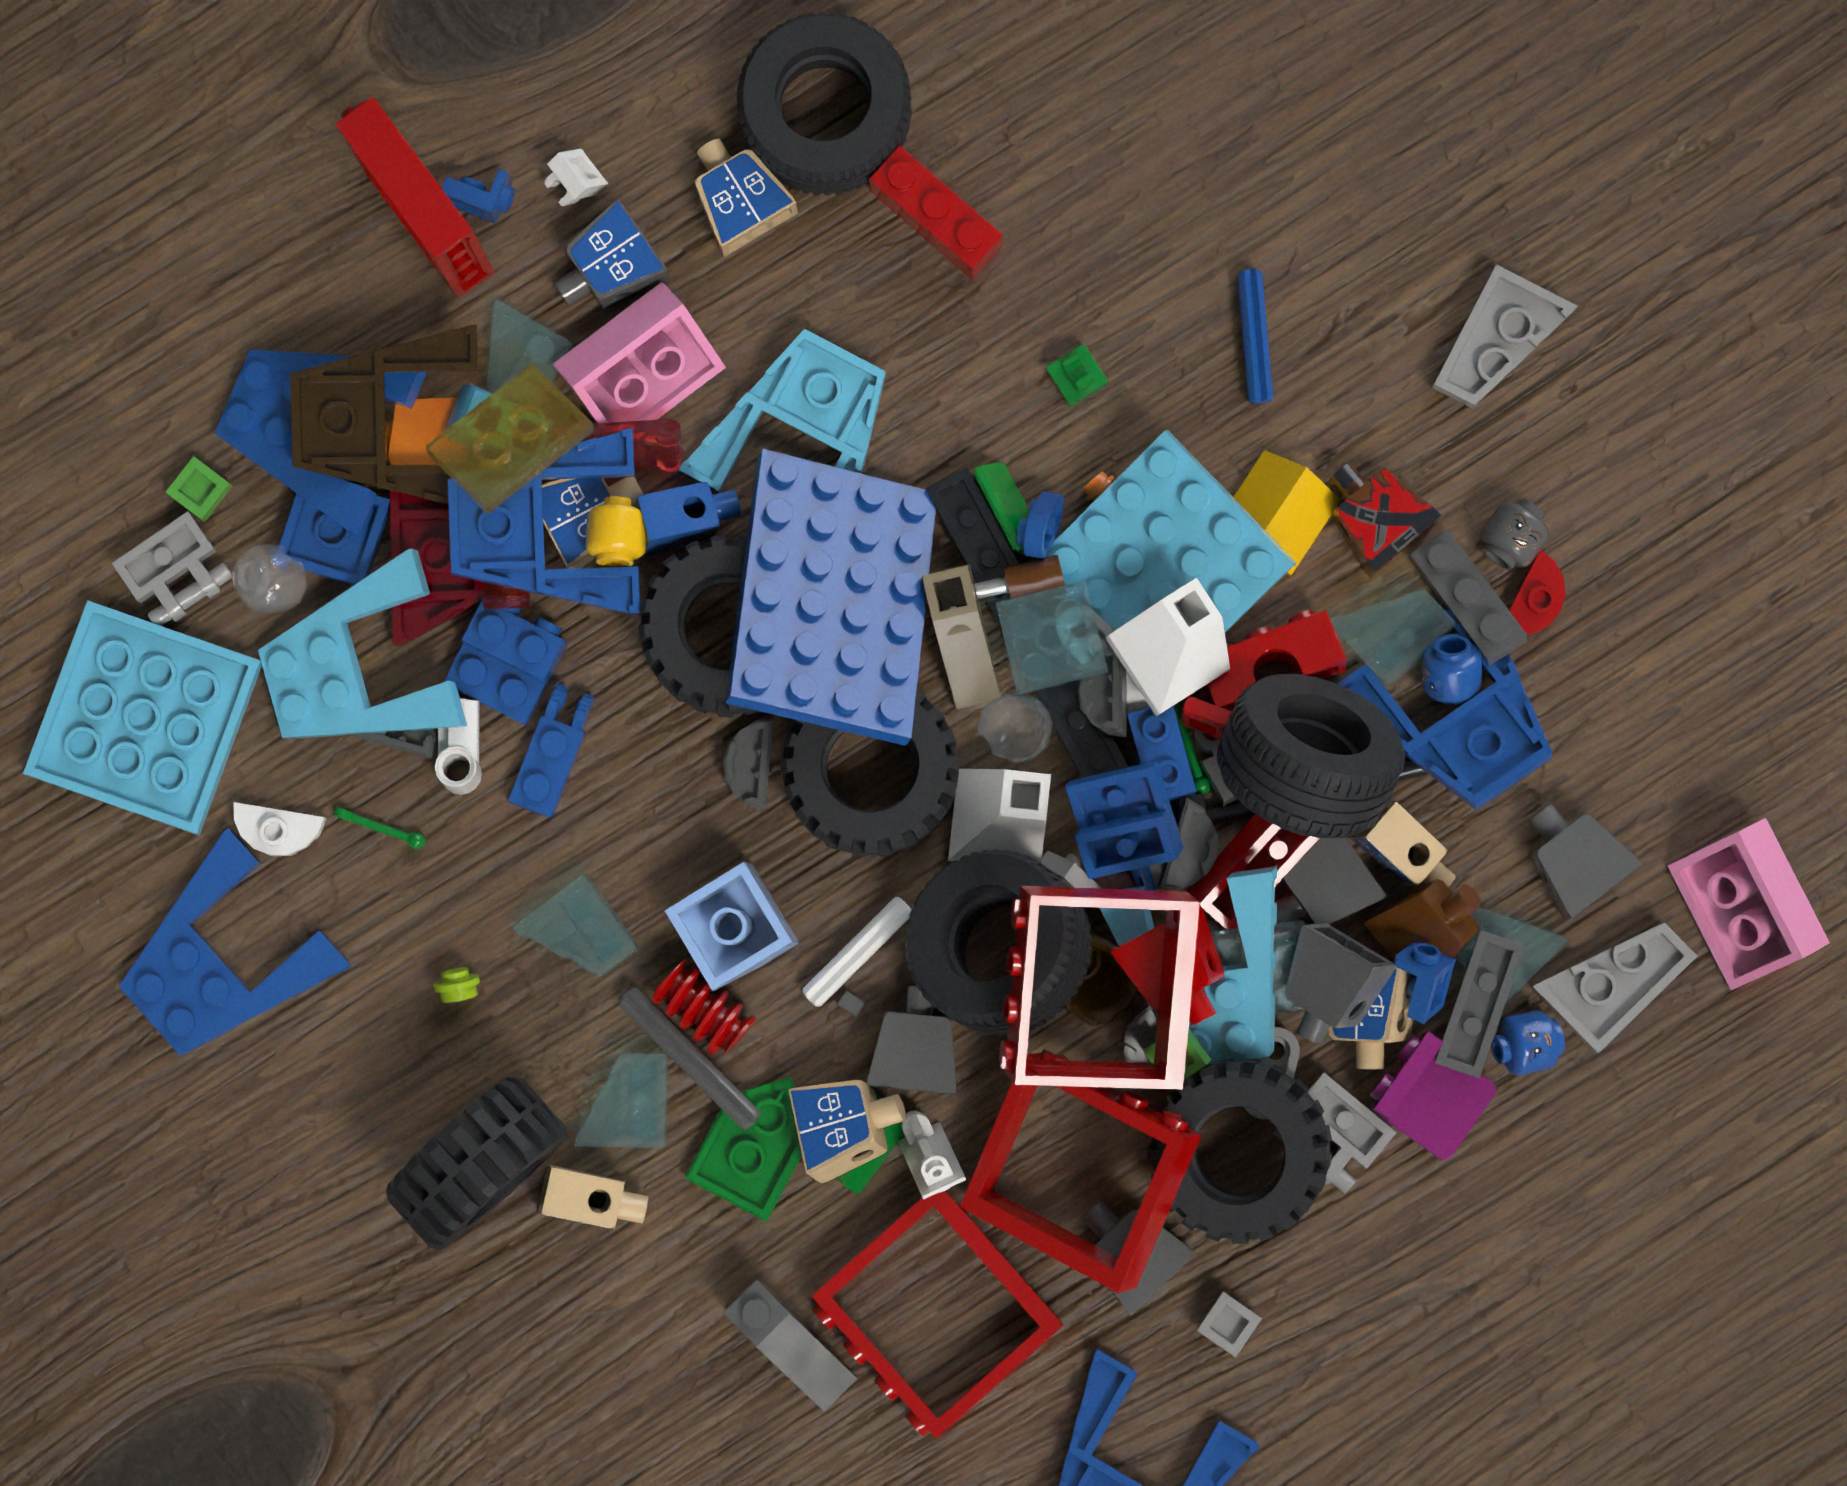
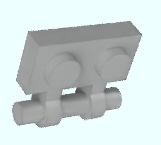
[112,511,234,626]
[1273,1072,1396,1194]

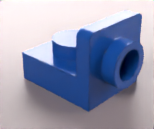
[442,169,516,224]
[1394,942,1456,1024]

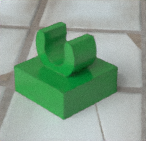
[1045,344,1109,408]

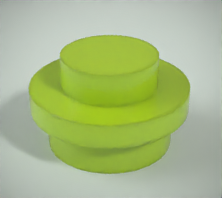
[433,967,480,1003]

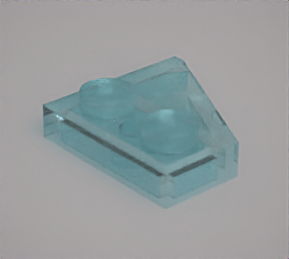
[512,874,640,977]

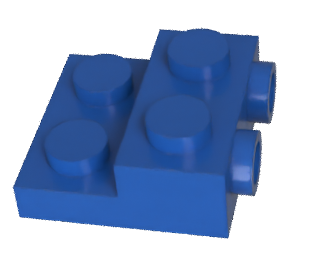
[444,597,568,726]

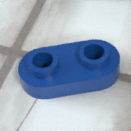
[1017,491,1064,558]

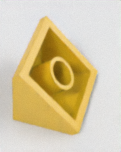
[1233,450,1341,577]

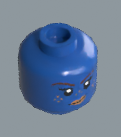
[1422,634,1482,705]
[1491,1010,1565,1076]

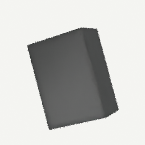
[838,991,866,1017]

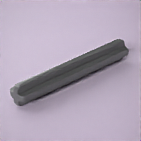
[619,987,761,1130]

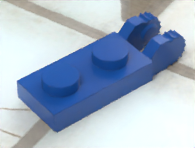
[508,683,595,819]

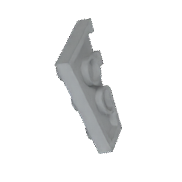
[1432,264,1578,409]
[1531,923,1697,1054]

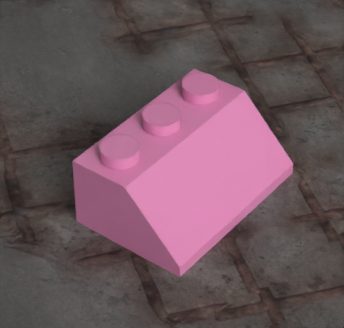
[553,282,726,437]
[1668,818,1830,990]

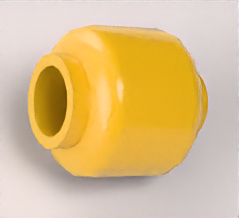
[585,496,646,567]

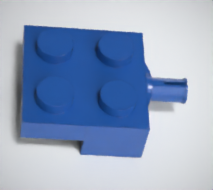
[1065,761,1184,891]

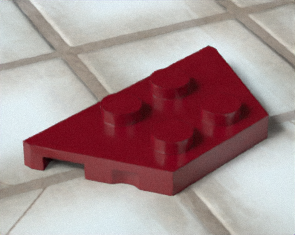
[390,491,486,646]

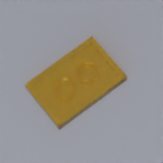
[426,363,594,514]

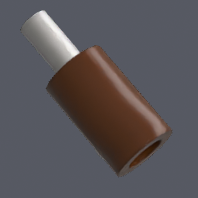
[974,554,1066,601]

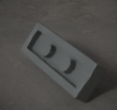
[1410,529,1527,666]
[1434,930,1525,1079]

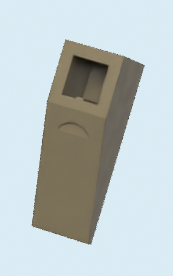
[922,564,1002,710]

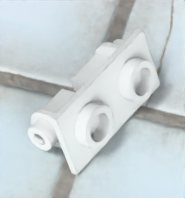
[898,1111,966,1200]

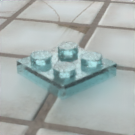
[996,580,1109,695]

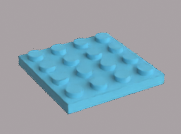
[1037,430,1296,633]
[23,600,262,836]

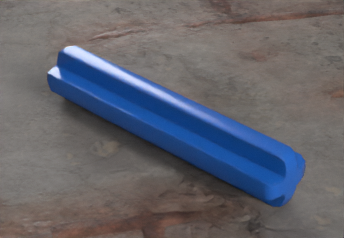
[1237,269,1273,404]

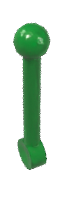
[1173,703,1211,794]
[333,807,426,850]

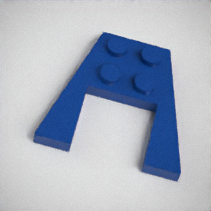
[215,350,427,536]
[447,428,640,615]
[1337,609,1552,810]
[119,828,352,1056]
[1058,1349,1260,1486]

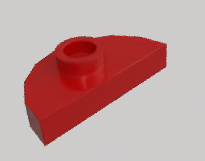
[1509,549,1566,635]

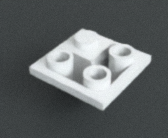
[1105,578,1230,716]
[948,769,1051,862]

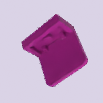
[1369,1031,1497,1160]

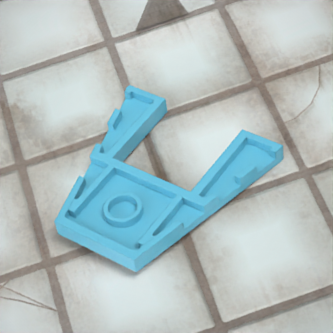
[678,329,886,492]
[258,549,468,739]
[1100,866,1278,1064]

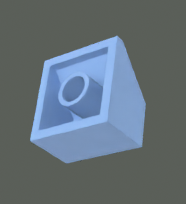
[665,862,799,991]

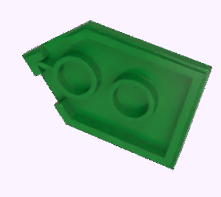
[685,1076,802,1222]

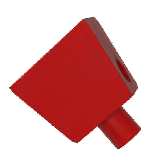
[1111,905,1224,1026]

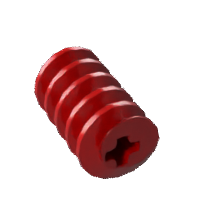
[651,958,757,1057]

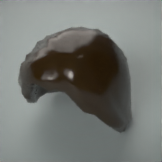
[1064,932,1137,1026]

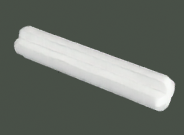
[802,897,912,1007]

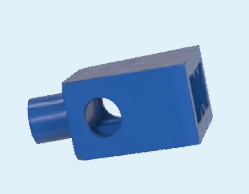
[634,482,741,558]

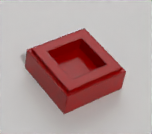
[1181,696,1231,740]

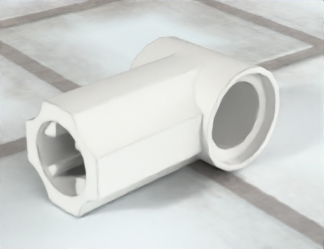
[435,699,482,795]

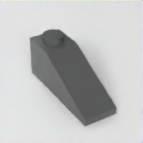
[723,1278,858,1412]

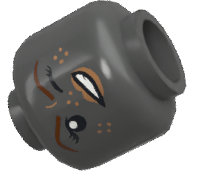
[1480,500,1549,571]

